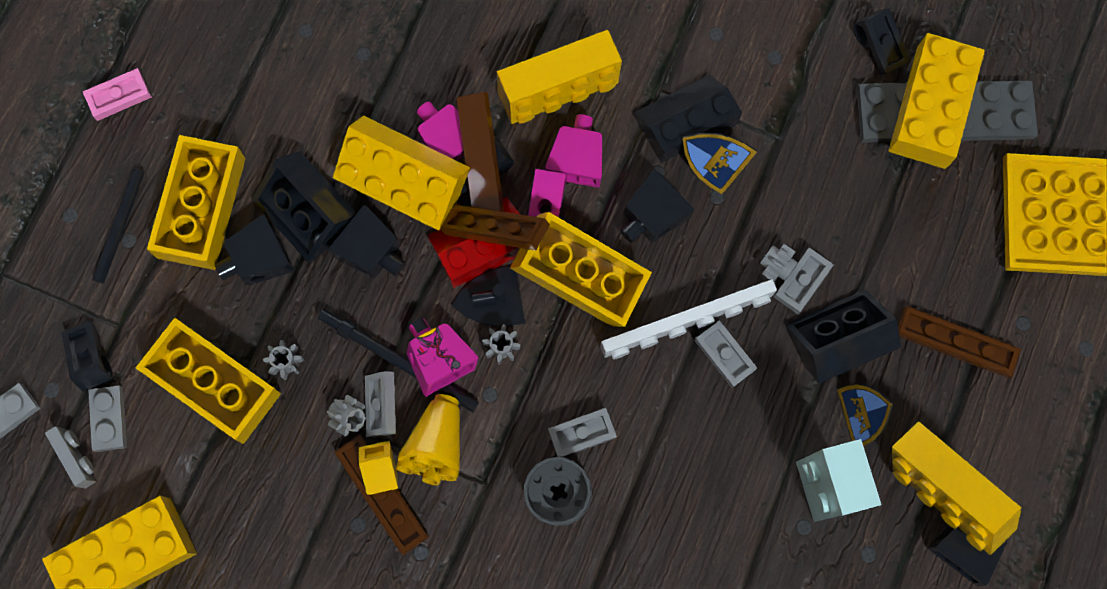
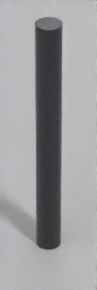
[92,169,144,284]

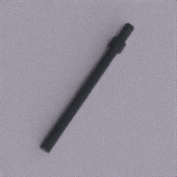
[318,309,479,413]

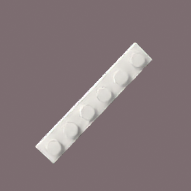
[600,279,777,359]

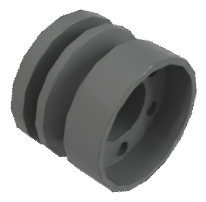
[524,457,593,526]

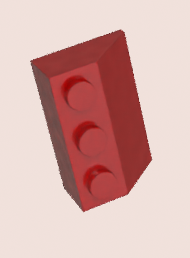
[427,197,520,289]

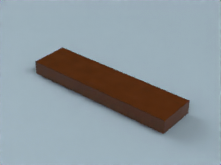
[456,92,504,212]
[440,204,550,251]
[898,306,1021,378]
[334,434,429,556]

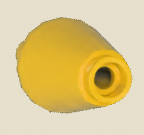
[396,394,460,486]

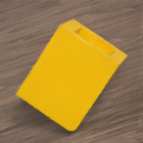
[359,441,398,495]

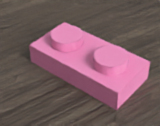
[83,68,152,121]

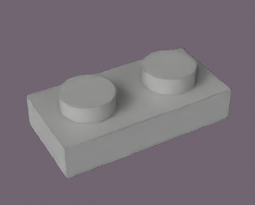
[774,248,834,314]
[694,320,758,388]
[365,371,396,438]
[0,383,41,439]
[88,386,127,452]
[548,408,617,457]
[45,426,96,489]

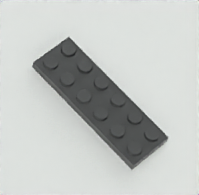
[857,81,1038,143]

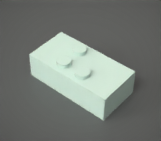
[796,439,882,522]

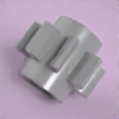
[760,244,798,282]
[482,325,521,365]
[263,340,304,380]
[327,395,366,436]

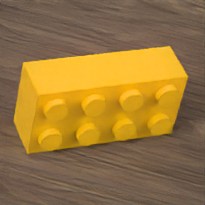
[497,30,622,124]
[888,33,985,169]
[333,116,470,231]
[147,135,246,270]
[510,212,652,327]
[136,318,281,444]
[892,421,1022,555]
[42,496,197,589]

